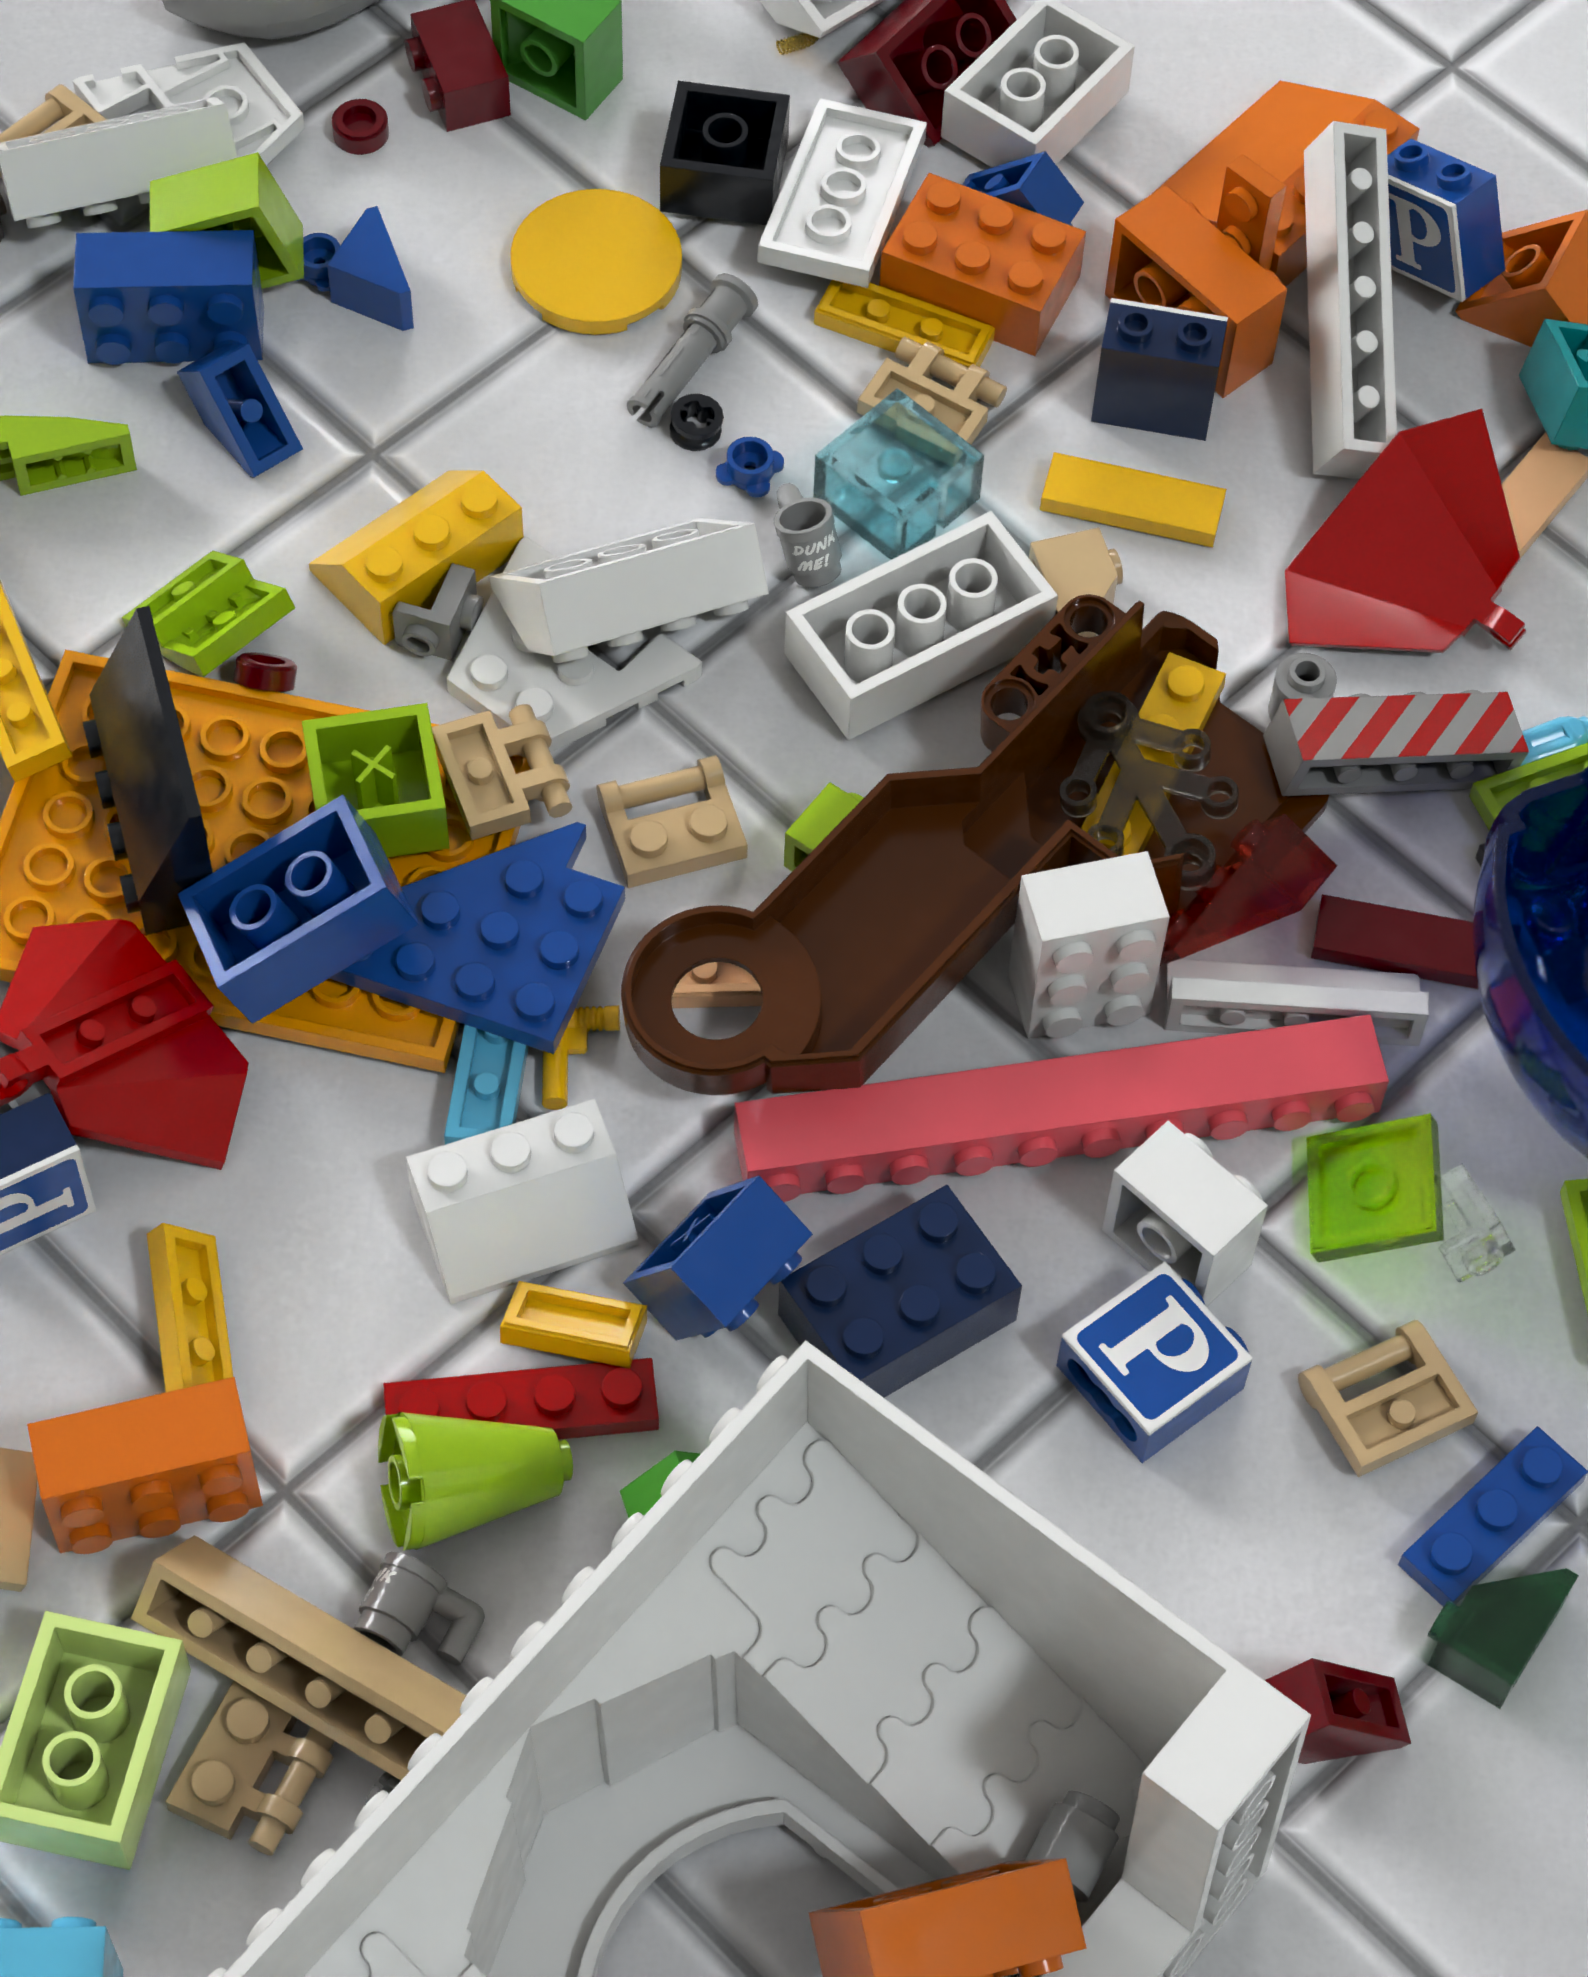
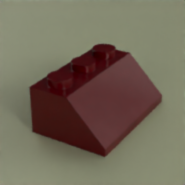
[837,0,1017,147]

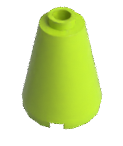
[378,1412,573,1551]

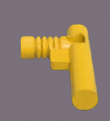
[542,1005,620,1110]

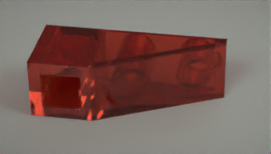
[1160,814,1338,966]

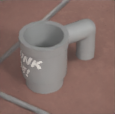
[773,483,842,588]
[353,1552,485,1666]

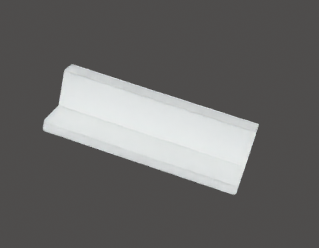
[1165,959,1429,1046]

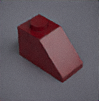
[1265,1658,1411,1764]

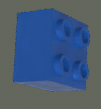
[623,1175,813,1341]

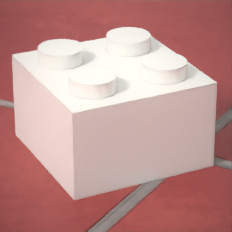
[1102,1120,1268,1307]

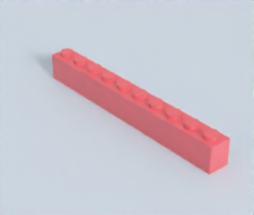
[734,1015,1389,1202]

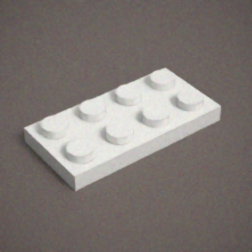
[757,98,927,288]

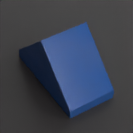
[327,206,414,331]

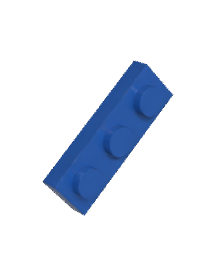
[1398,1426,1588,1612]

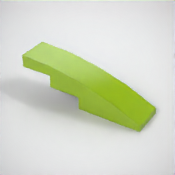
[0,415,137,496]

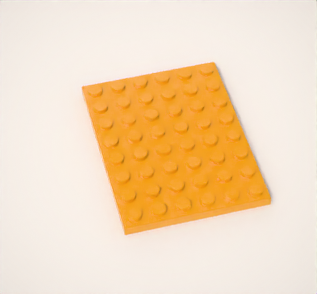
[0,649,531,1073]

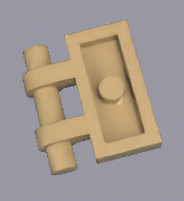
[857,337,1007,464]
[432,704,572,840]
[165,1680,335,1856]

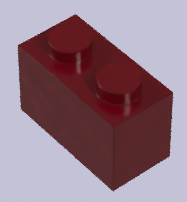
[405,0,511,132]

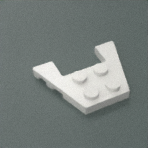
[73,42,305,166]
[446,536,702,753]

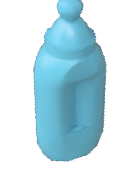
[1520,716,1588,766]

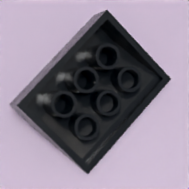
[83,606,213,935]

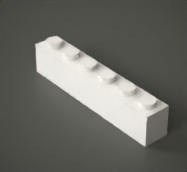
[1304,121,1397,479]

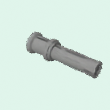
[627,273,758,427]

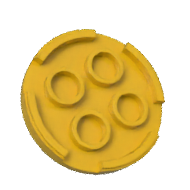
[510,189,682,335]

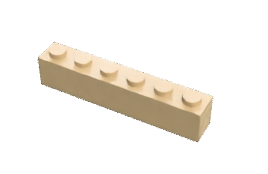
[131,1535,467,1780]

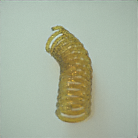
[776,32,819,55]

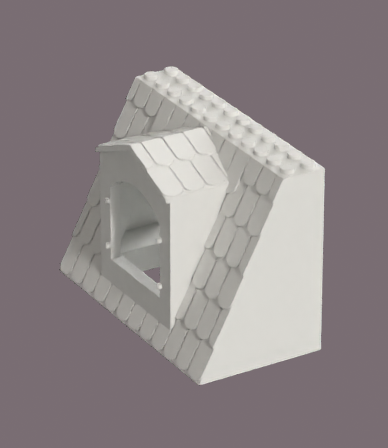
[207,1340,1311,1977]

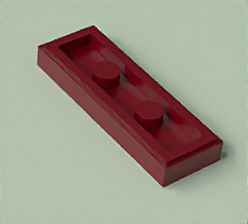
[1311,894,1509,993]

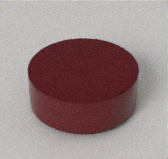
[332,99,389,155]
[233,653,297,692]

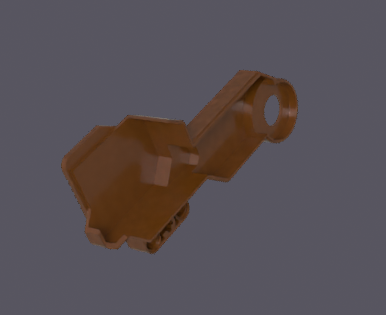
[621,594,1329,1095]

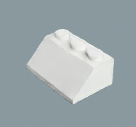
[406,1099,639,1305]

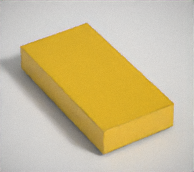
[500,1281,647,1368]

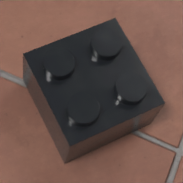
[660,80,790,225]

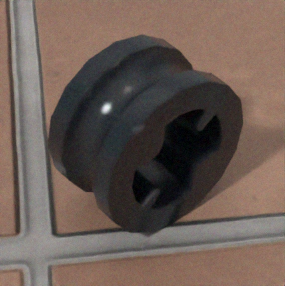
[669,394,724,451]

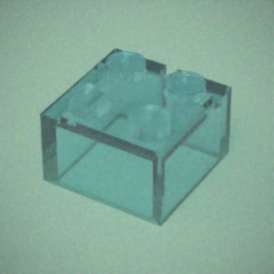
[813,388,985,560]

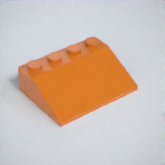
[1152,80,1420,287]

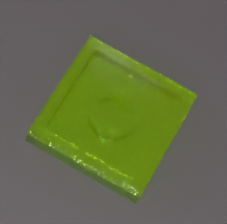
[1306,1113,1444,1263]

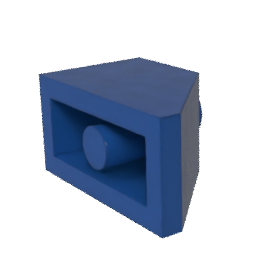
[962,151,1084,226]
[177,344,303,477]

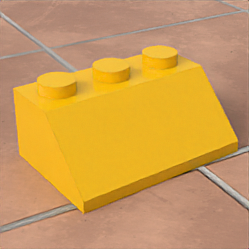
[309,470,524,645]

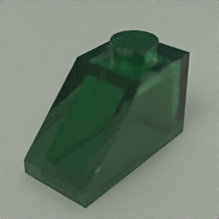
[1427,1568,1579,1709]

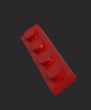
[383,1358,659,1440]

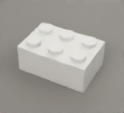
[941,0,1135,167]
[1008,851,1170,1039]

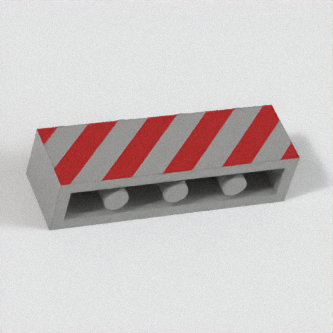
[1263,690,1529,796]

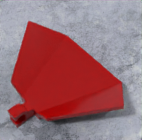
[1285,408,1526,653]
[0,919,249,1170]

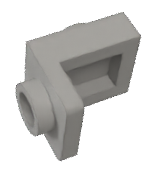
[392,563,483,661]

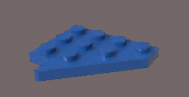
[329,822,625,1054]

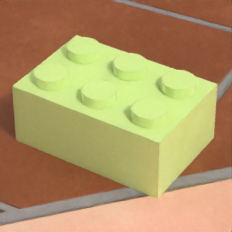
[0,1611,191,1870]

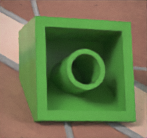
[490,0,623,121]

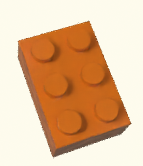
[879,173,1086,356]
[1105,185,1288,398]
[27,1377,263,1554]
[809,1858,1087,1977]

